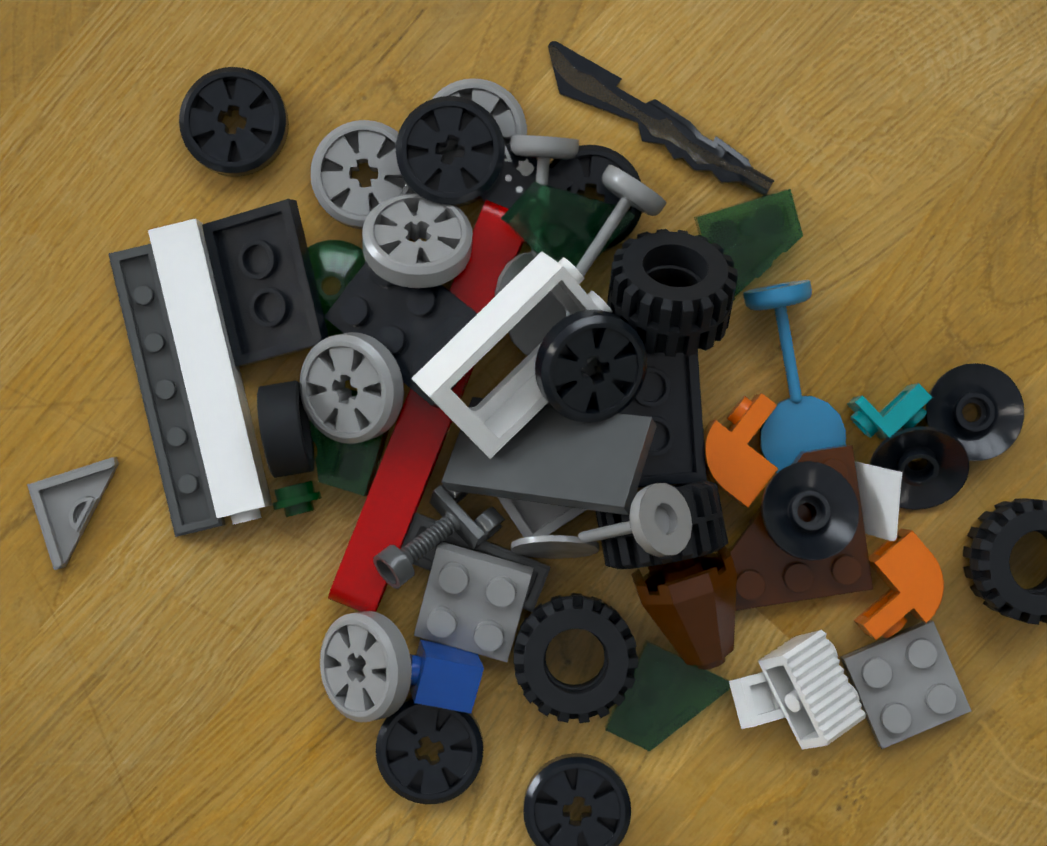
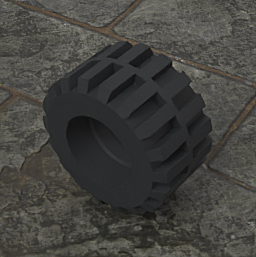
[607,229,738,357]
[595,481,728,569]
[963,498,1047,625]
[514,593,638,723]

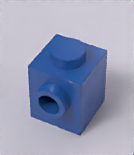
[409,639,484,714]

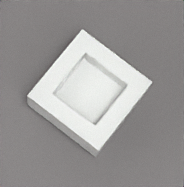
[729,672,786,729]

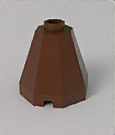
[631,546,737,670]

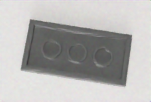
[442,397,657,515]

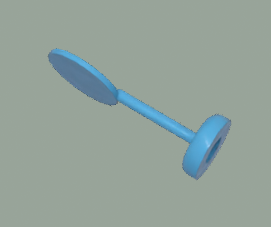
[743,280,846,473]

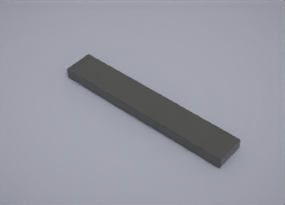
[108,244,225,537]

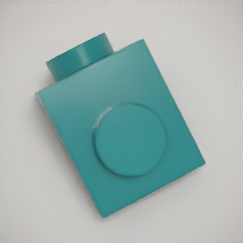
[847,383,933,439]

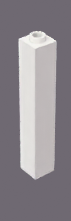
[148,219,272,525]

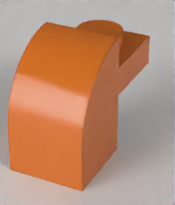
[703,393,778,508]
[854,528,944,640]

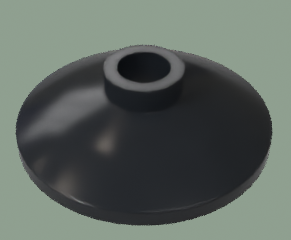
[925,363,1024,461]
[869,426,969,510]
[761,461,859,561]

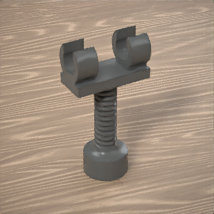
[373,485,505,589]

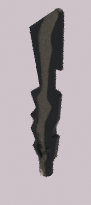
[548,41,774,197]

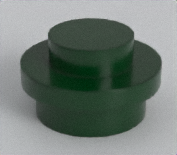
[272,481,322,517]

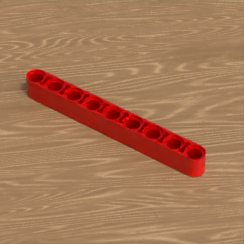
[328,200,531,612]

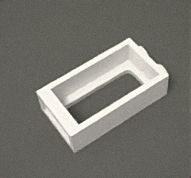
[411,251,612,459]

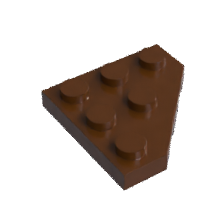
[728,444,873,611]

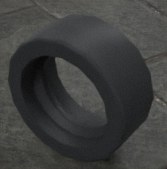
[257,381,315,478]

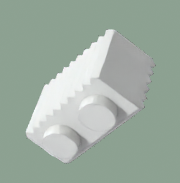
[758,630,866,750]

